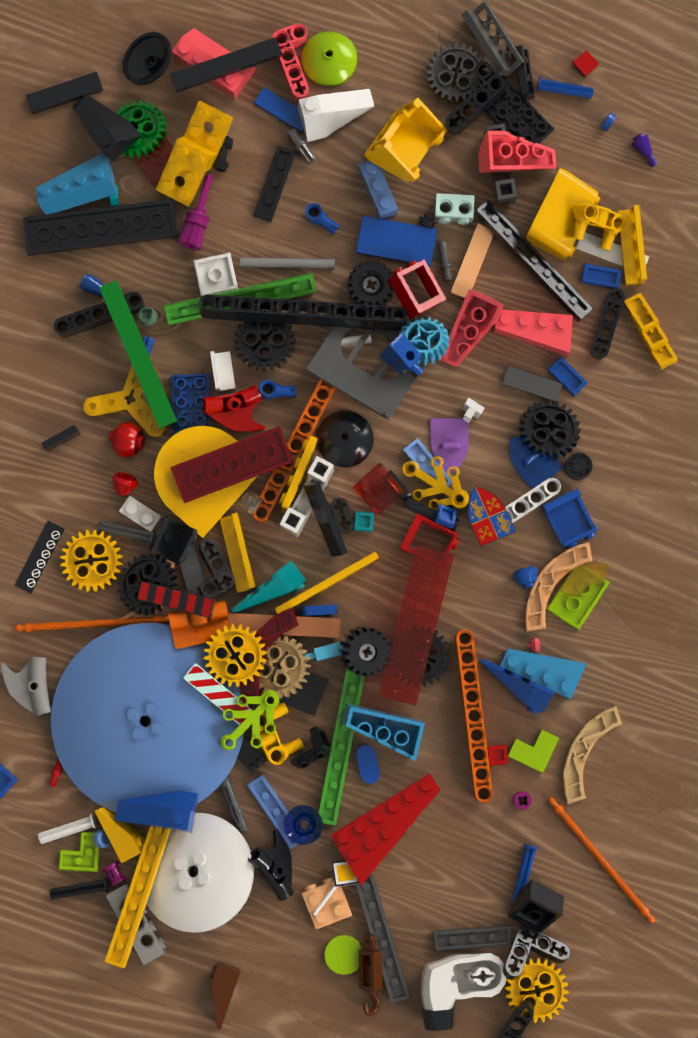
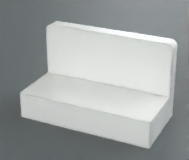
[210,351,236,392]

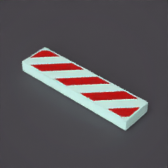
[183,663,252,725]

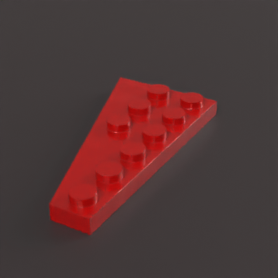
[331,773,440,886]

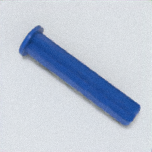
[537,76,594,99]
[512,843,539,901]

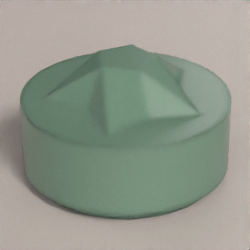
[138,306,158,326]

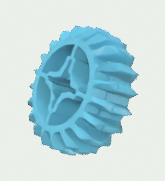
[399,316,450,366]

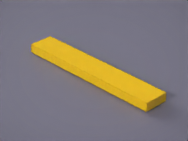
[275,552,379,614]

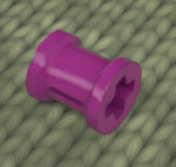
[513,791,532,810]
[102,861,127,887]

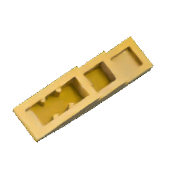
[624,292,678,370]

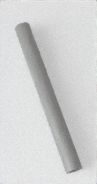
[240,257,335,268]

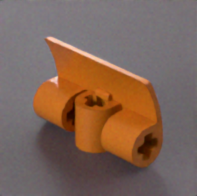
[168,600,231,649]

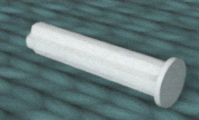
[38,814,97,844]

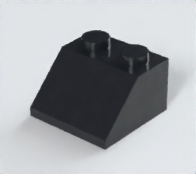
[508,880,564,932]

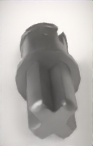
[286,128,315,164]

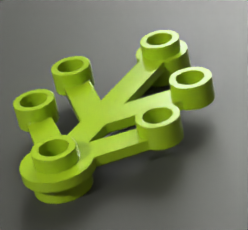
[220,690,279,750]

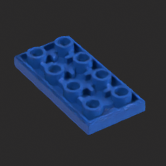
[356,216,437,267]
[171,374,211,435]

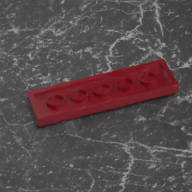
[170,426,293,503]

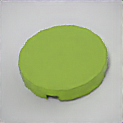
[324,935,362,975]

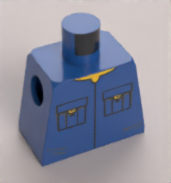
[379,333,424,378]

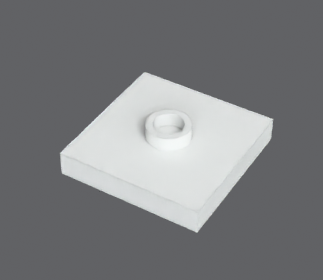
[193,253,238,297]

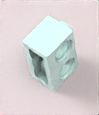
[435,193,474,225]

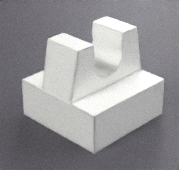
[462,398,484,423]

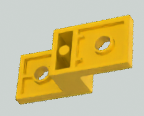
[156,101,234,207]

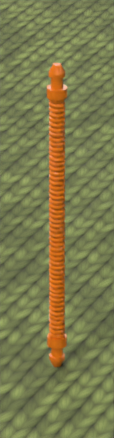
[14,615,169,632]
[548,797,655,924]

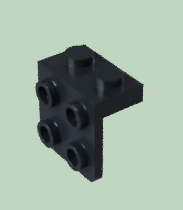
[149,516,197,565]

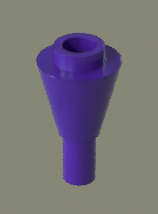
[631,133,658,167]

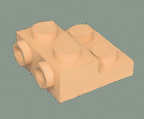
[302,877,352,929]

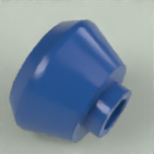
[512,566,538,589]

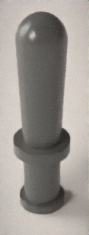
[438,240,453,282]

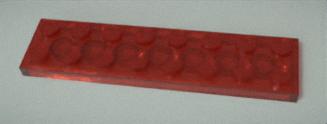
[378,545,454,706]

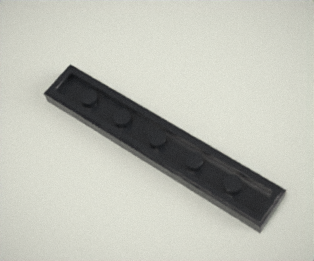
[170,37,283,93]

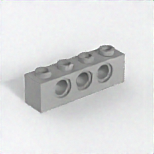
[106,882,167,965]

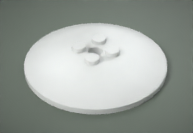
[147,813,254,933]

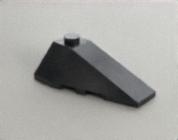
[73,94,141,161]

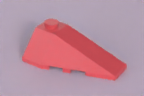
[478,131,556,173]
[440,289,504,367]

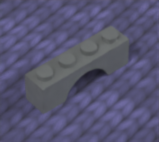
[484,124,517,206]

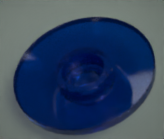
[284,805,323,845]

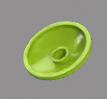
[301,31,357,87]

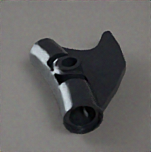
[248,829,294,901]

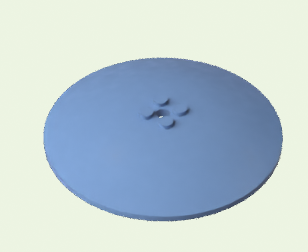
[51,623,244,812]

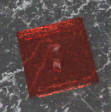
[134,135,173,186]
[353,463,404,516]

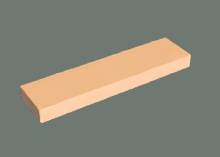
[450,223,494,299]

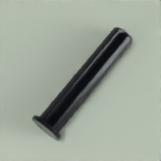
[403,498,459,532]
[50,877,109,900]

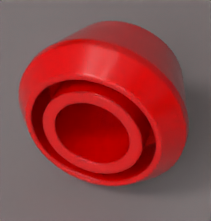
[113,472,138,496]

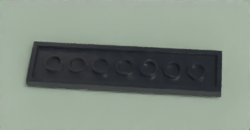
[23,199,178,256]

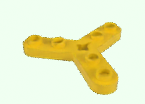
[83,359,165,438]

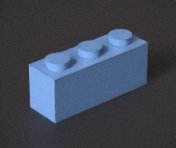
[358,161,398,219]

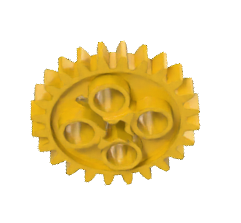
[60,530,123,592]
[203,623,267,687]
[505,957,569,1023]

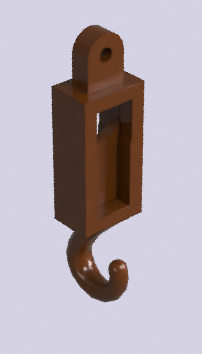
[359,935,383,1016]

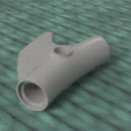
[1,657,52,717]

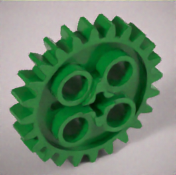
[114,100,167,159]

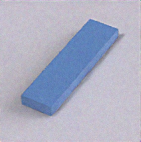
[247,774,307,849]

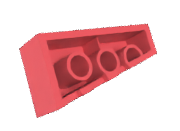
[493,310,573,357]

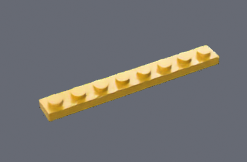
[105,826,171,968]

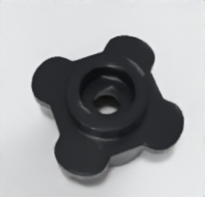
[419,214,437,228]

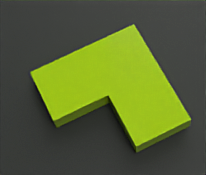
[508,729,559,773]
[58,831,100,872]

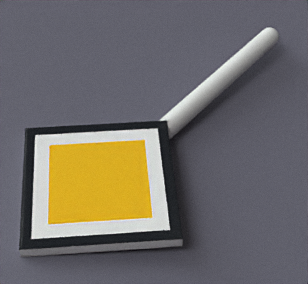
[313,860,360,916]

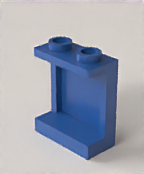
[542,488,599,549]

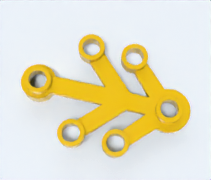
[402,456,469,510]

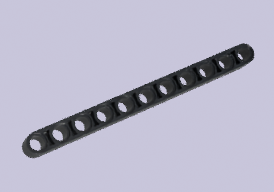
[199,295,408,331]

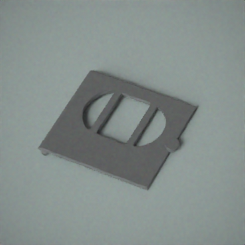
[306,314,424,420]

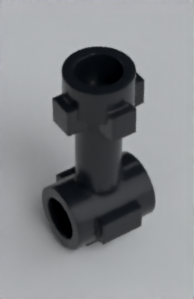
[214,136,233,172]

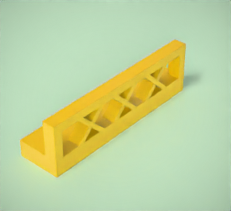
[617,205,647,286]
[220,513,256,593]

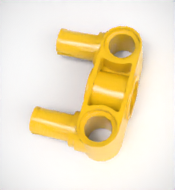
[571,202,626,251]
[251,703,304,765]

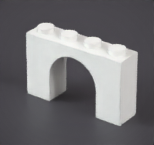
[280,456,334,538]

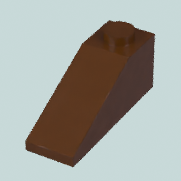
[210,962,241,1030]

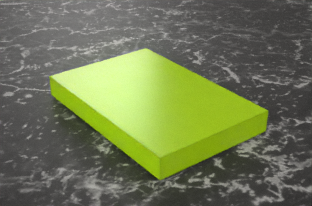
[546,565,610,631]

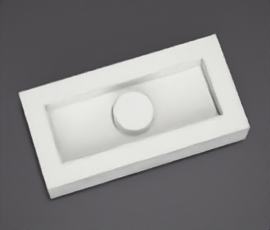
[119,496,162,533]

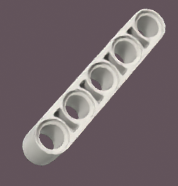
[505,478,561,523]

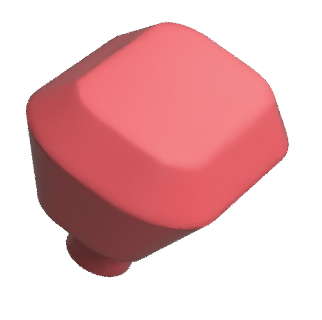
[527,638,540,653]

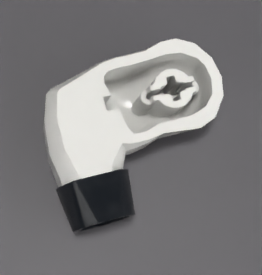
[421,953,506,1031]

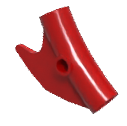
[203,385,265,432]

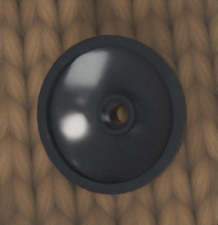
[123,32,172,85]
[317,411,374,468]

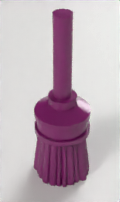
[177,174,213,251]

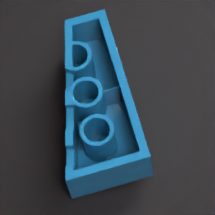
[36,153,117,215]
[499,649,587,699]
[342,703,425,761]

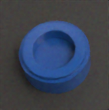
[600,112,616,132]

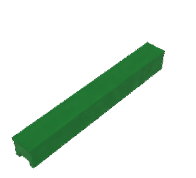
[99,280,178,429]

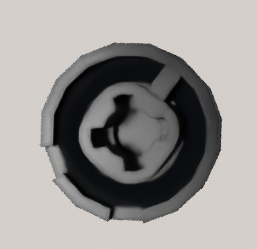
[564,452,593,481]

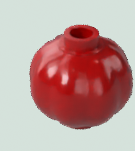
[108,422,145,458]

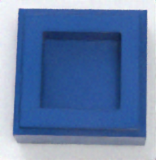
[435,504,457,529]

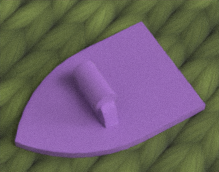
[430,418,469,474]

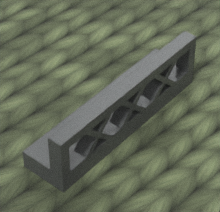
[462,1,524,76]

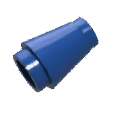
[79,273,104,298]

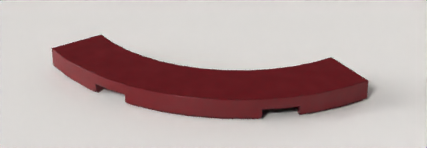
[239,607,299,703]

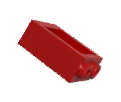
[388,259,446,319]
[400,514,460,570]

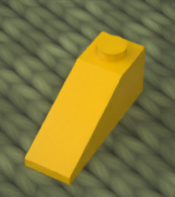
[95,807,145,863]

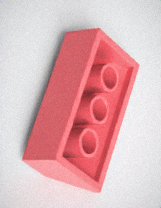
[172,28,256,99]

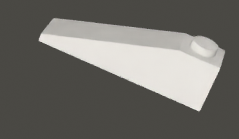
[297,89,375,142]

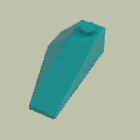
[231,561,306,613]

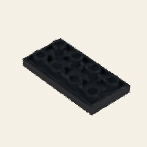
[478,76,554,144]

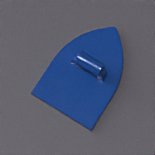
[509,437,563,489]

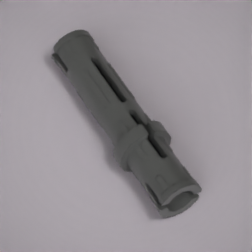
[220,775,249,833]

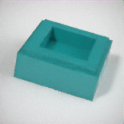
[354,511,374,532]

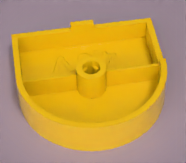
[154,426,257,538]

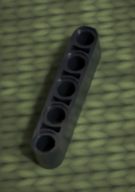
[53,292,145,338]

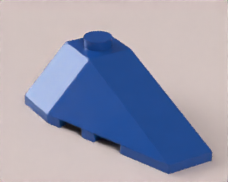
[479,658,555,715]
[115,790,199,833]

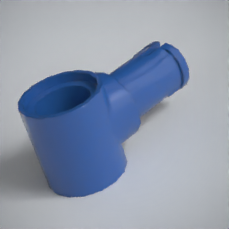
[305,203,340,235]
[258,380,296,401]

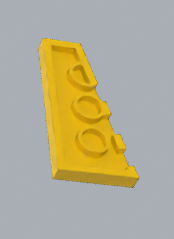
[279,436,318,513]

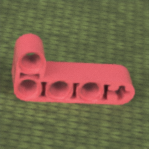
[273,23,309,103]

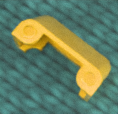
[364,97,447,182]
[526,168,601,261]

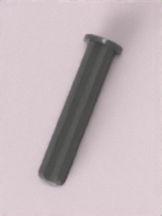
[98,521,156,546]

